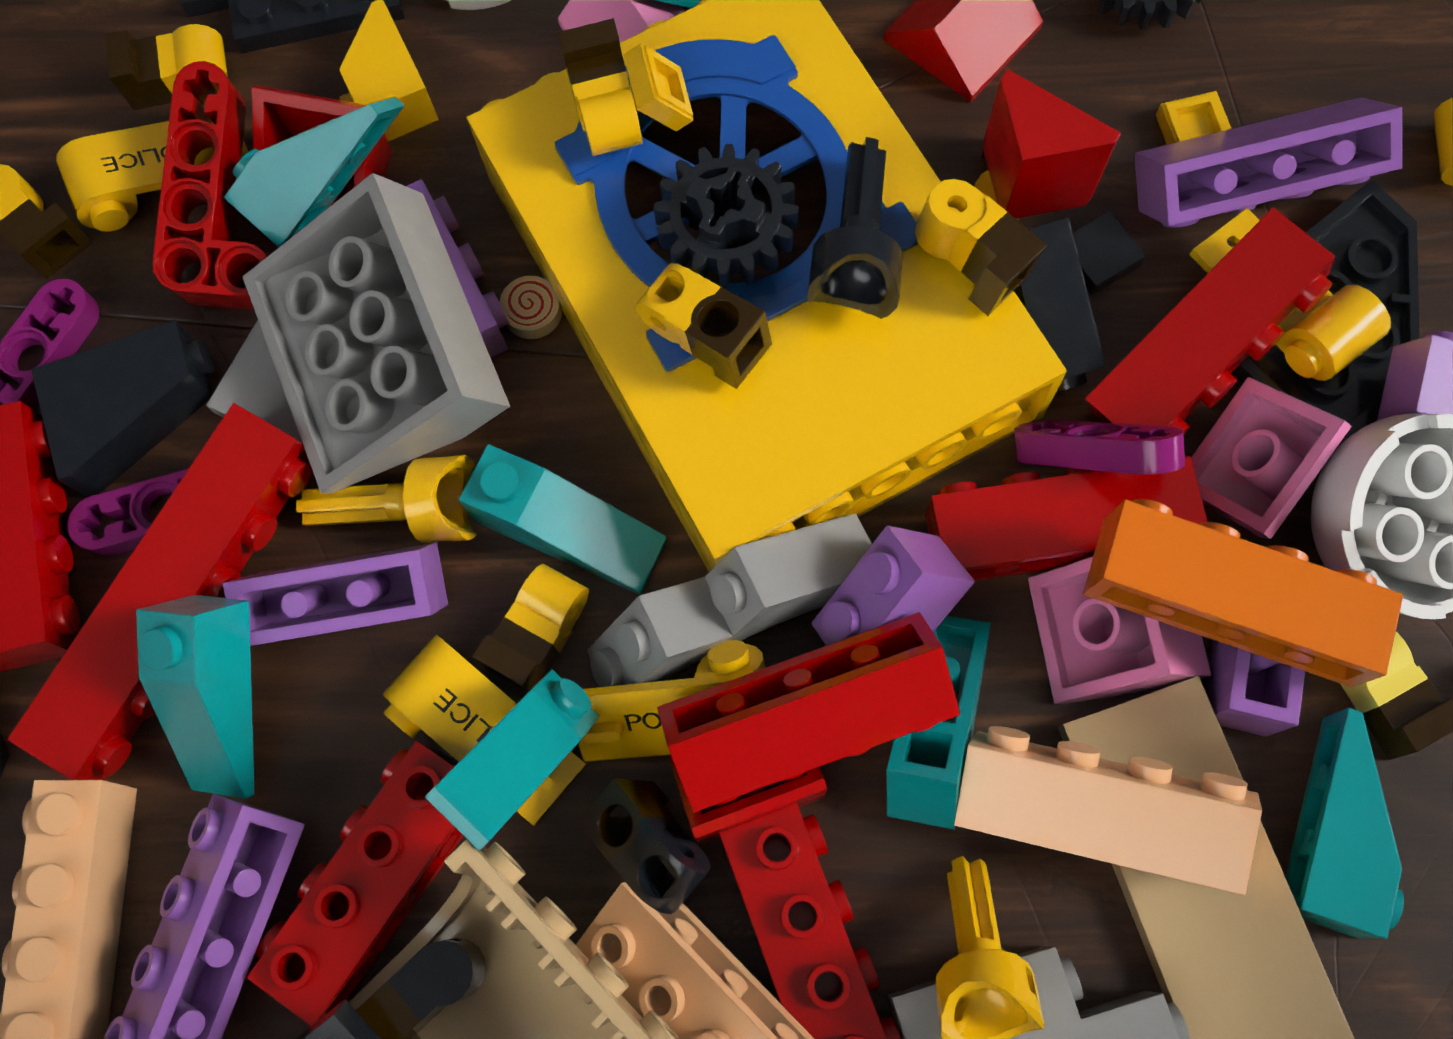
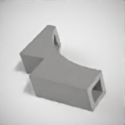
[587,513,872,687]
[887,946,1190,1039]

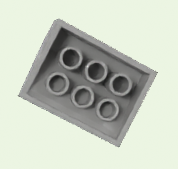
[242,173,510,494]

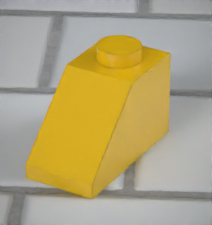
[339,0,439,142]

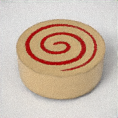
[500,276,562,339]

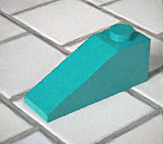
[224,97,405,247]
[459,444,668,595]
[136,595,254,799]
[887,616,991,830]
[425,669,600,851]
[1285,708,1404,939]

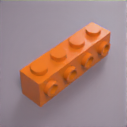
[1083,499,1404,687]

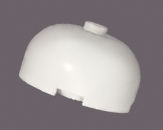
[1311,413,1453,619]

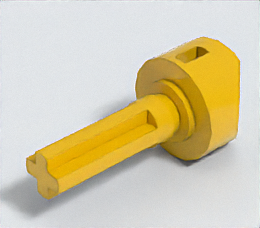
[296,455,477,543]
[935,856,1044,1039]

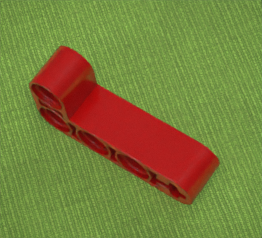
[153,61,268,311]

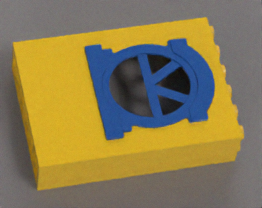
[466,0,1067,572]

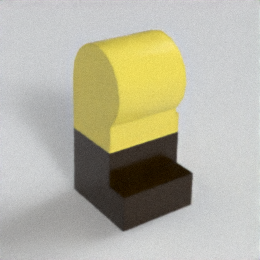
[1341,632,1453,760]

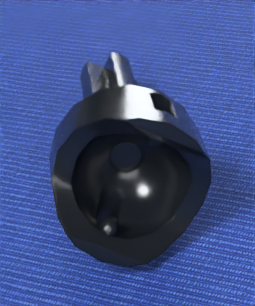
[807,137,903,319]

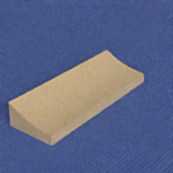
[1058,675,1354,1039]

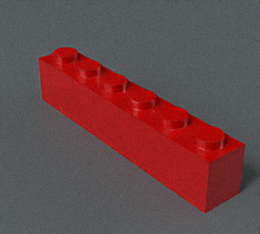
[7,402,312,781]

